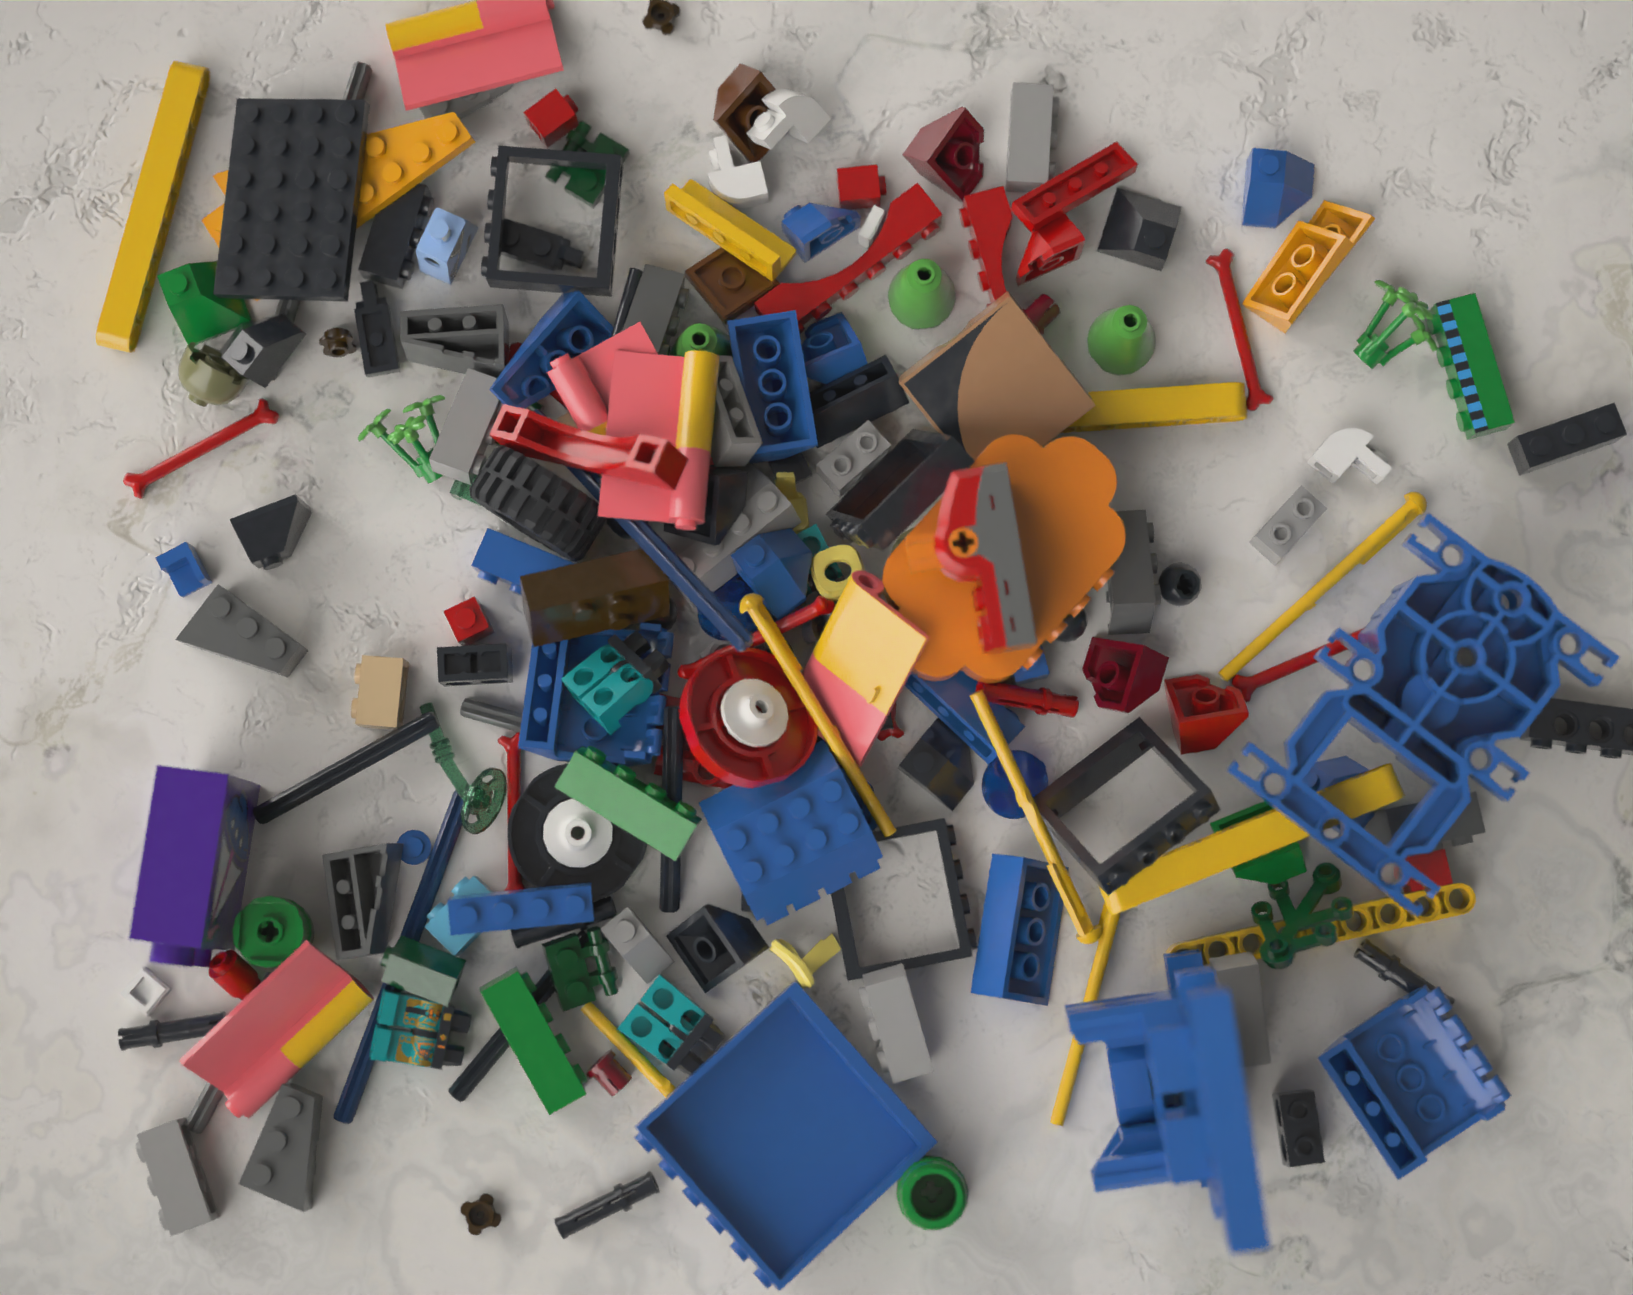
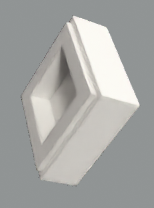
[858,205,886,249]
[120,967,172,1016]

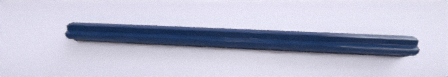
[533,409,754,652]
[333,790,472,1124]

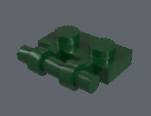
[545,121,630,209]
[541,926,619,1012]

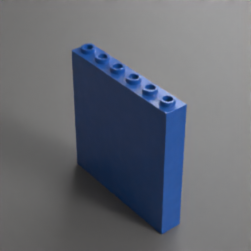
[634,982,938,1291]

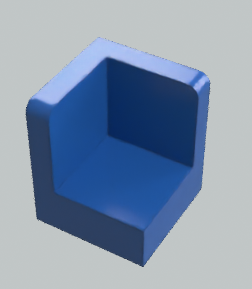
[155,542,213,598]

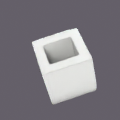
[747,89,831,149]
[708,135,769,208]
[1307,428,1392,485]

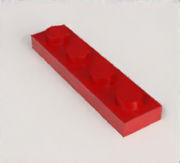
[1011,141,1138,233]

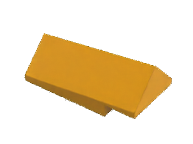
[1242,200,1375,333]

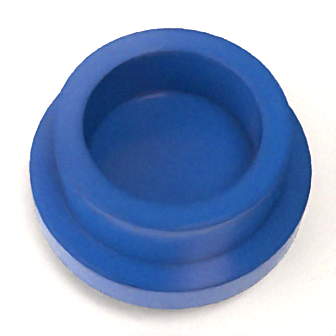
[397,830,432,865]

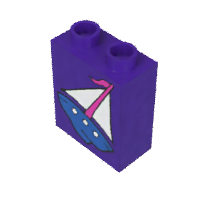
[129,765,260,968]

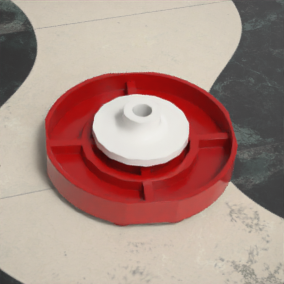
[679,648,818,788]

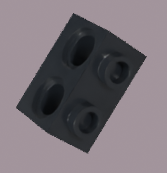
[437,643,513,687]
[1272,1089,1325,1167]

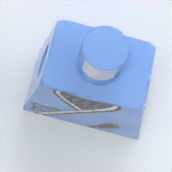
[416,207,478,285]

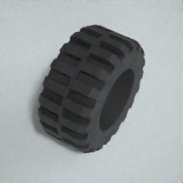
[470,445,607,562]

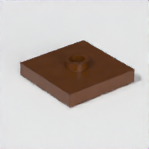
[685,247,780,325]

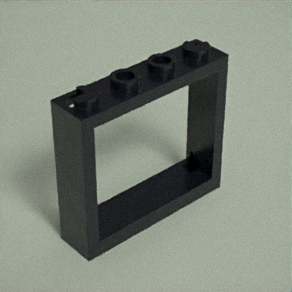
[481,145,624,297]
[826,429,975,551]
[1033,717,1221,896]
[831,818,977,981]

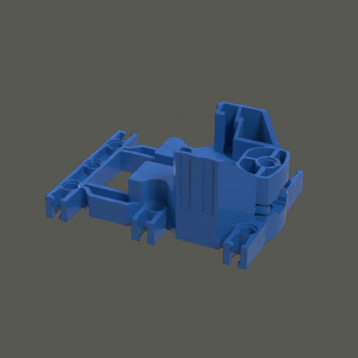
[1225,513,1620,917]
[1065,949,1271,1254]

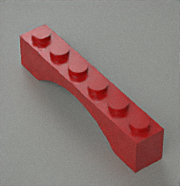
[754,183,942,334]
[959,186,1051,347]
[489,404,689,491]

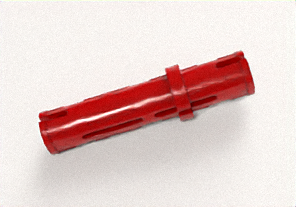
[975,681,1079,718]

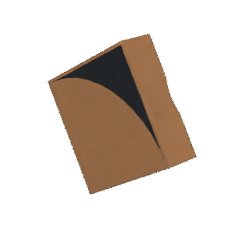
[899,291,1096,461]

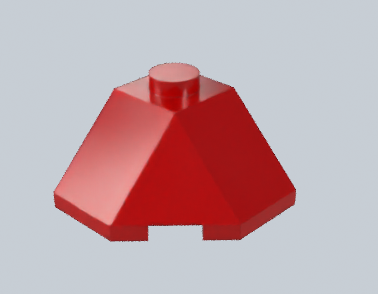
[1015,214,1086,286]
[1164,674,1249,755]

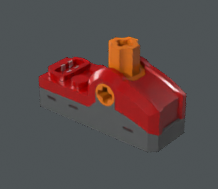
[905,463,1037,655]

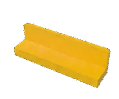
[664,179,796,282]

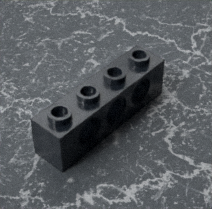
[1520,698,1633,759]

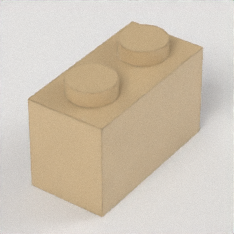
[351,655,409,730]

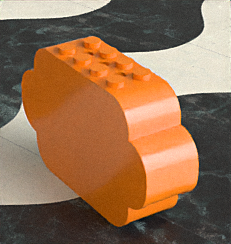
[882,434,1125,683]

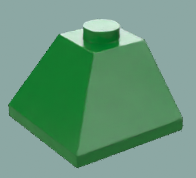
[157,261,252,345]
[1210,801,1307,885]

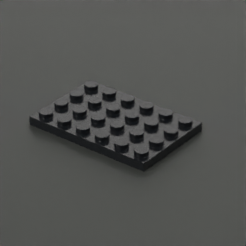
[213,98,370,302]

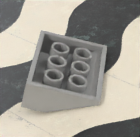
[649,462,801,609]

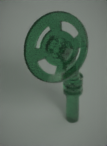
[419,703,507,834]

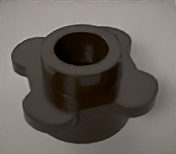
[642,0,680,35]
[319,328,357,358]
[460,1193,502,1235]

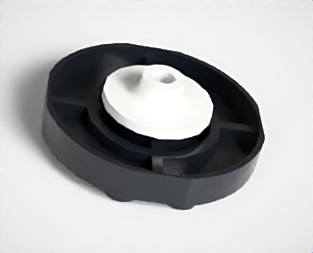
[507,763,647,901]

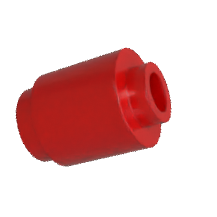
[209,950,261,1000]

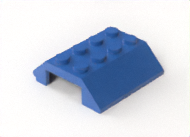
[518,623,675,767]
[698,740,883,926]
[1317,985,1512,1180]

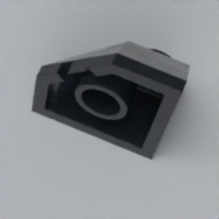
[220,314,306,388]
[898,718,974,811]

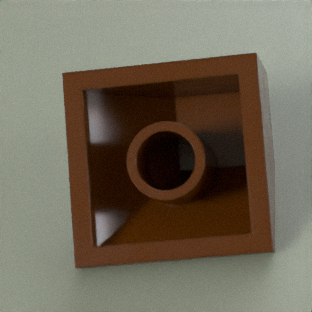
[713,63,776,163]

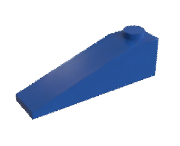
[489,291,613,409]

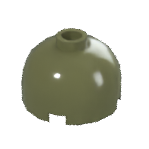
[178,342,249,407]

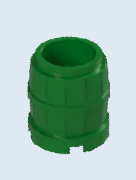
[232,896,314,968]
[896,1155,968,1231]

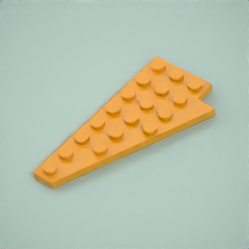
[201,112,476,301]

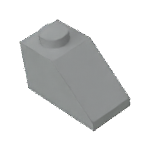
[601,907,675,984]

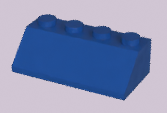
[727,310,818,464]
[971,854,1069,1006]

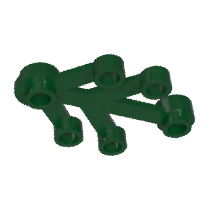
[1251,862,1354,970]

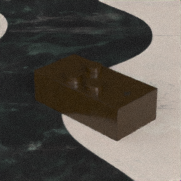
[520,548,670,647]

